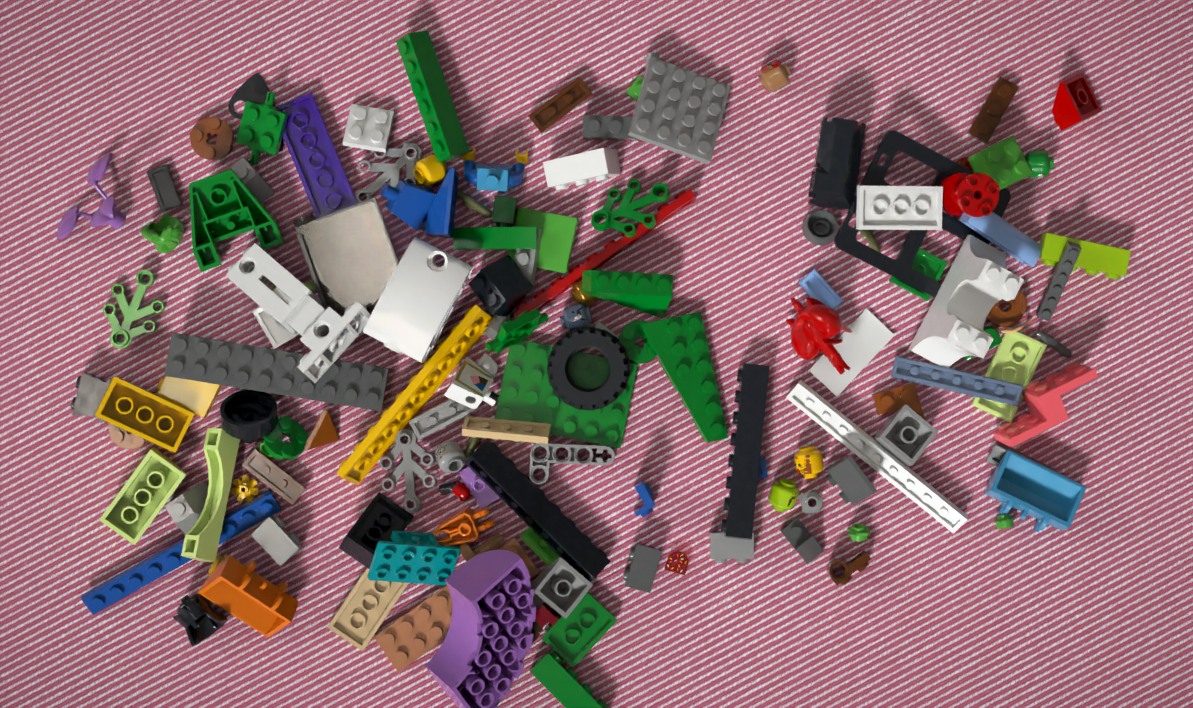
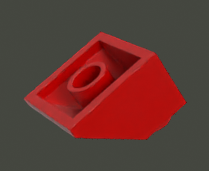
[1052,73,1102,131]

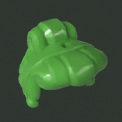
[141,213,184,253]

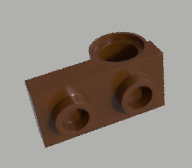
[827,550,871,586]

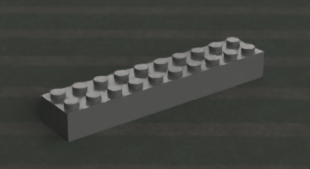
[164,333,389,411]

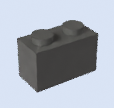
[622,543,662,593]

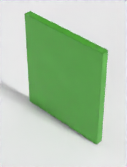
[508,207,579,274]

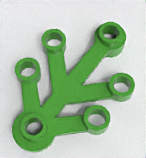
[103,270,165,349]

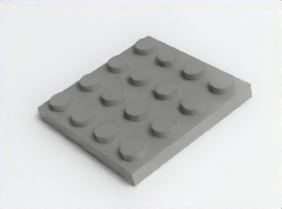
[628,56,731,164]

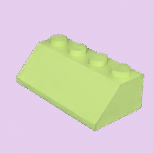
[99,448,187,545]

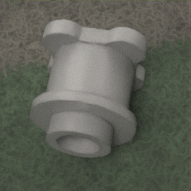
[798,490,823,514]

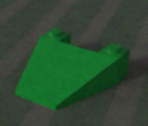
[189,169,284,272]

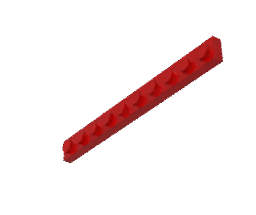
[514,189,696,318]

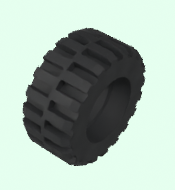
[547,327,630,411]

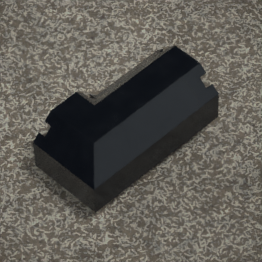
[808,117,866,211]

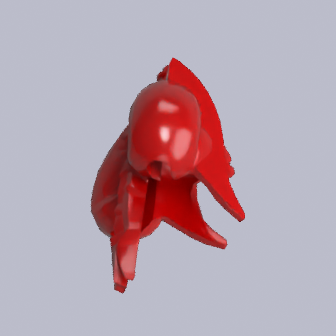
[786,298,852,375]

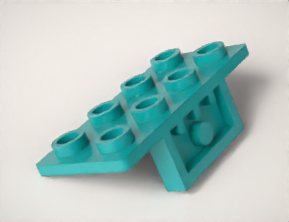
[367,531,460,586]

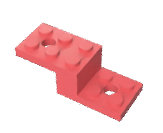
[993,363,1098,447]

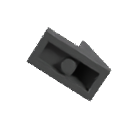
[780,517,824,564]

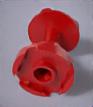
[940,173,1000,217]

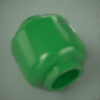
[1025,150,1054,179]

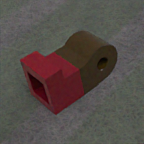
[531,602,561,642]

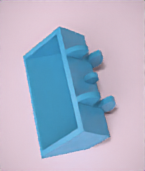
[984,449,1087,532]

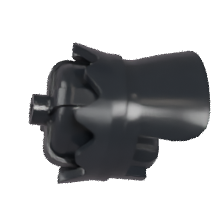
[173,594,229,647]

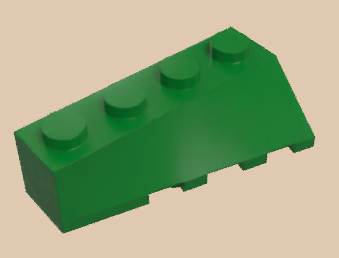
[582,270,673,318]

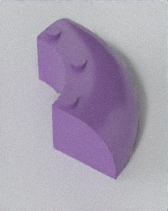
[425,550,536,708]

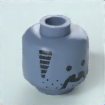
[560,303,593,332]

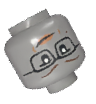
[434,441,466,473]

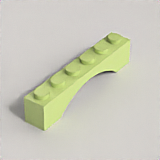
[181,428,240,562]

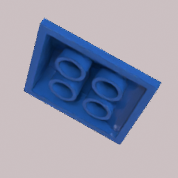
[422,168,459,238]

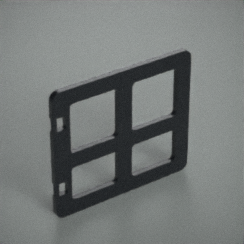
[834,130,1011,298]

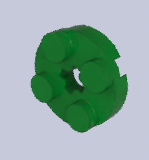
[618,320,657,364]
[264,416,308,460]

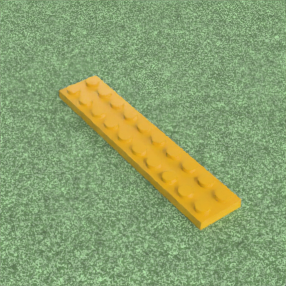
[337,304,492,485]

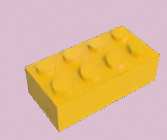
[95,375,195,453]

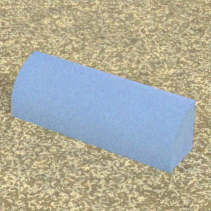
[959,211,1041,267]

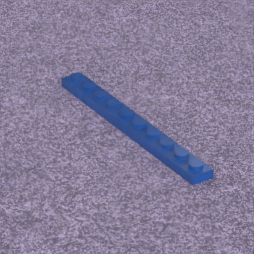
[81,490,281,615]

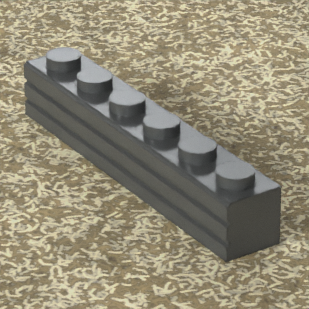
[1036,240,1082,321]

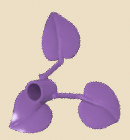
[57,152,126,241]

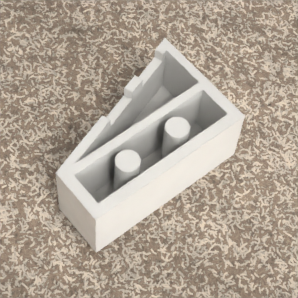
[543,148,622,191]

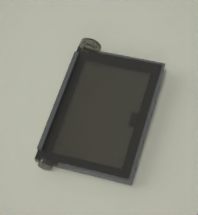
[293,198,399,342]

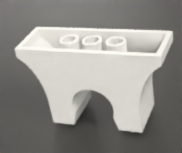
[908,235,1024,368]

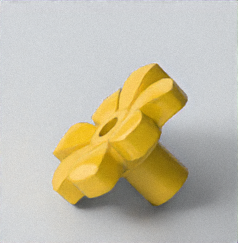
[232,475,260,502]

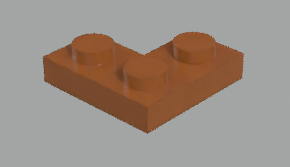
[872,383,925,420]

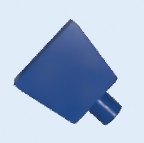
[381,180,437,231]

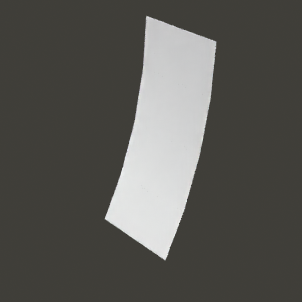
[809,309,895,397]

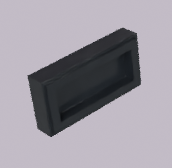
[146,164,183,212]

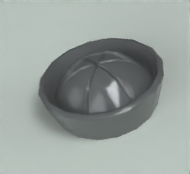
[802,210,840,246]

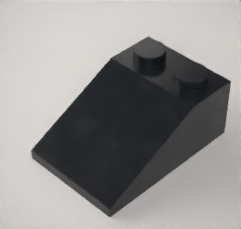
[339,492,414,569]

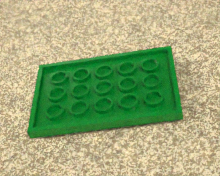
[495,340,638,448]

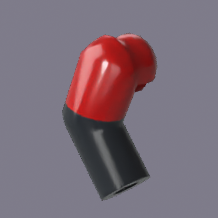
[439,481,471,501]

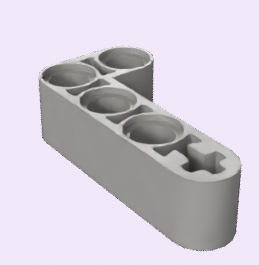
[529,443,615,484]

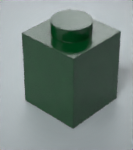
[492,196,517,227]

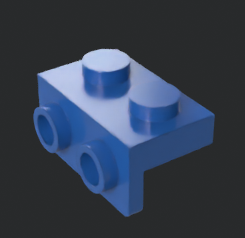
[634,481,655,517]

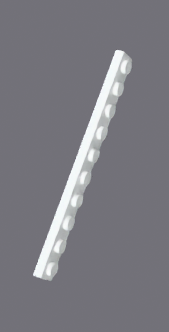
[786,380,968,534]

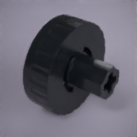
[220,390,278,444]

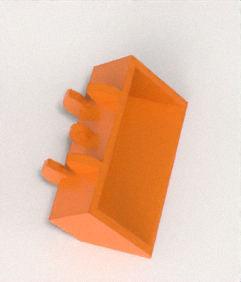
[198,556,300,637]

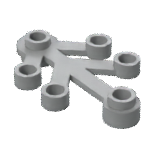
[355,143,422,204]
[380,429,437,513]

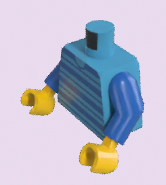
[462,147,529,191]

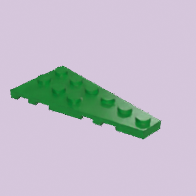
[638,312,728,443]

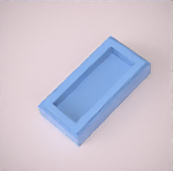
[798,269,843,310]

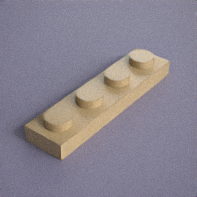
[462,416,551,444]

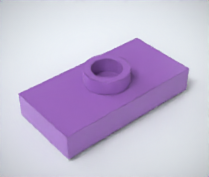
[459,467,500,509]

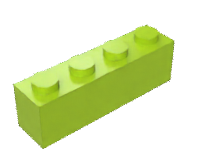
[1038,233,1131,280]

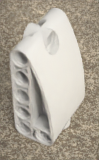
[363,237,473,363]

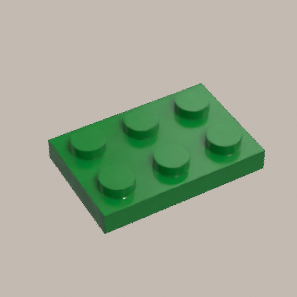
[542,592,617,667]

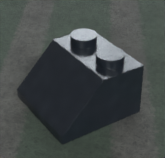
[468,255,534,317]

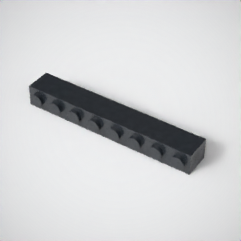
[721,363,769,540]
[465,439,610,582]

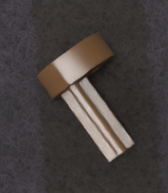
[455,532,506,562]

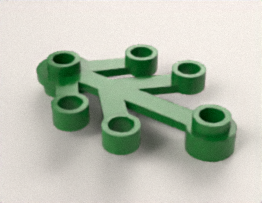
[591,179,670,238]

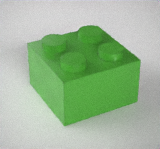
[968,135,1033,191]

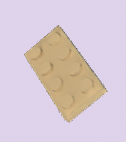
[327,568,409,651]

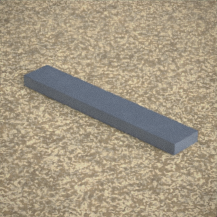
[890,356,1024,407]

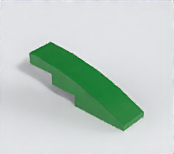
[453,227,537,250]

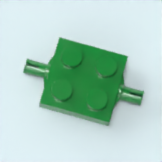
[236,91,288,164]
[485,308,549,354]

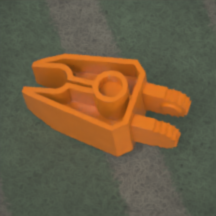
[433,507,495,546]

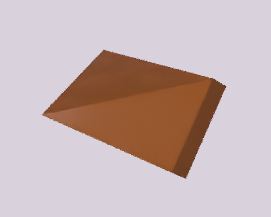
[304,409,340,450]

